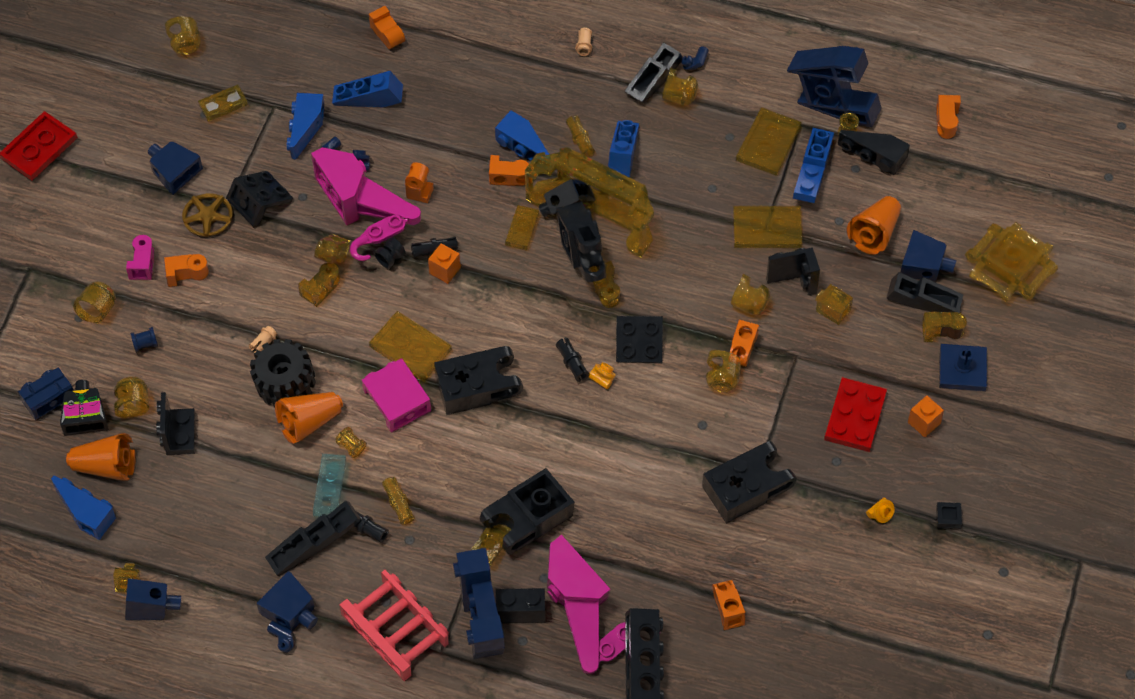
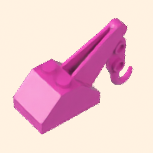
[311,147,421,261]
[547,535,661,674]

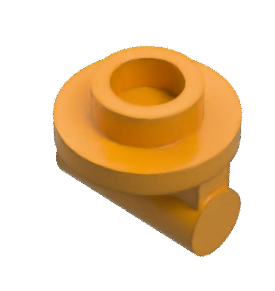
[588,362,616,389]
[866,497,895,523]

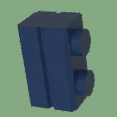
[18,367,73,420]

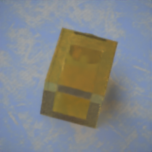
[815,284,853,325]

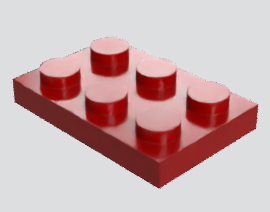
[0,111,78,181]
[824,377,887,452]

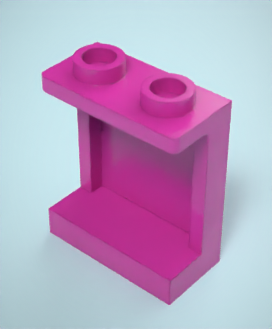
[362,358,431,432]

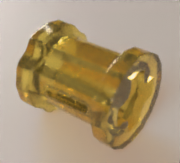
[838,113,859,136]
[335,427,367,458]

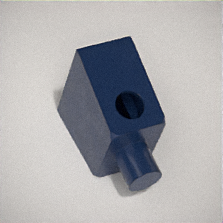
[148,142,203,195]
[900,230,957,281]
[257,571,318,631]
[125,579,181,620]

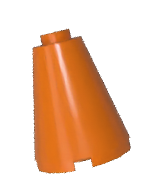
[846,196,901,255]
[275,392,343,444]
[66,433,135,481]

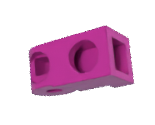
[126,235,154,280]

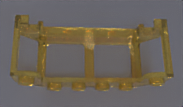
[525,147,654,258]

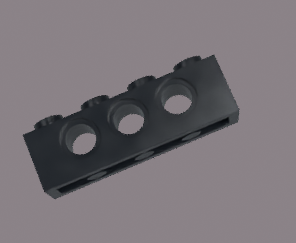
[625,608,664,699]

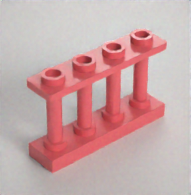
[339,570,449,681]

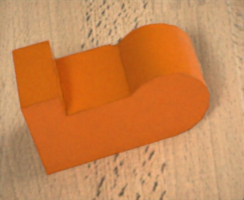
[369,6,406,49]
[936,95,961,139]
[489,155,531,186]
[405,162,434,204]
[164,254,209,287]
[728,320,759,367]
[712,580,745,630]

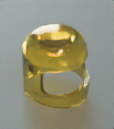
[165,16,201,55]
[662,68,699,106]
[731,274,770,315]
[73,281,116,323]
[706,350,742,392]
[114,377,149,418]

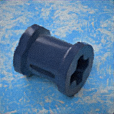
[130,327,158,353]

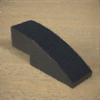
[625,42,683,103]
[886,272,963,315]

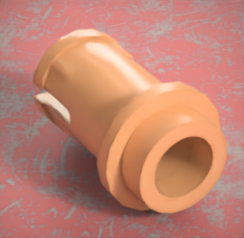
[575,28,592,56]
[249,326,277,353]

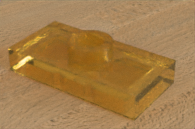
[505,205,539,250]
[471,525,511,566]

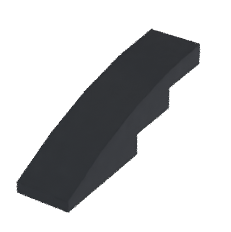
[265,500,362,576]

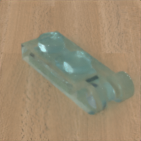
[313,453,346,517]

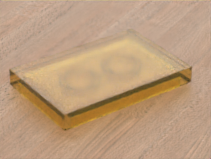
[736,107,802,176]
[733,206,802,248]
[369,311,452,382]

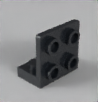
[226,171,293,226]
[766,247,820,296]
[156,392,195,455]

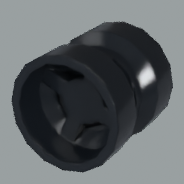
[374,237,406,269]

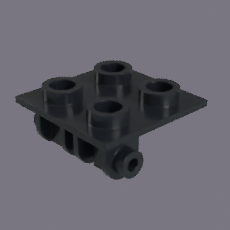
[616,316,663,363]

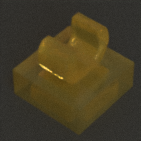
[113,563,140,593]

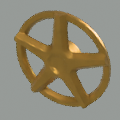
[182,193,233,236]

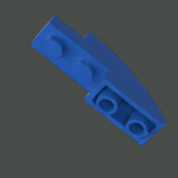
[793,128,834,203]

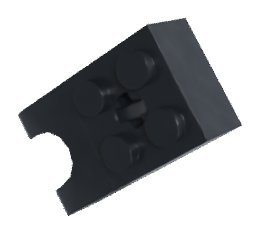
[556,201,606,282]
[434,346,524,415]
[702,441,797,524]
[479,468,575,554]

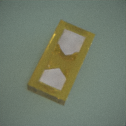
[198,84,248,121]

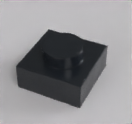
[936,502,962,529]

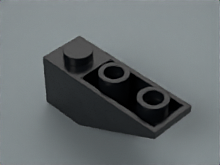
[838,130,910,175]

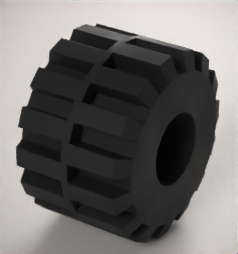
[250,339,316,407]

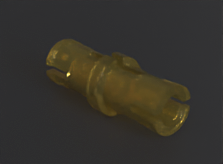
[566,115,595,158]
[382,477,415,525]

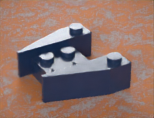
[787,46,882,127]
[453,548,505,660]

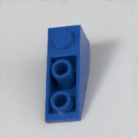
[332,71,403,107]
[287,93,325,160]
[495,110,551,172]
[608,120,639,178]
[51,475,116,540]

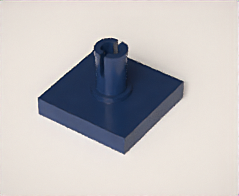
[939,344,987,392]

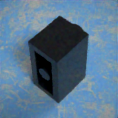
[496,588,545,624]

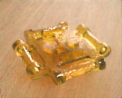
[965,222,1058,302]

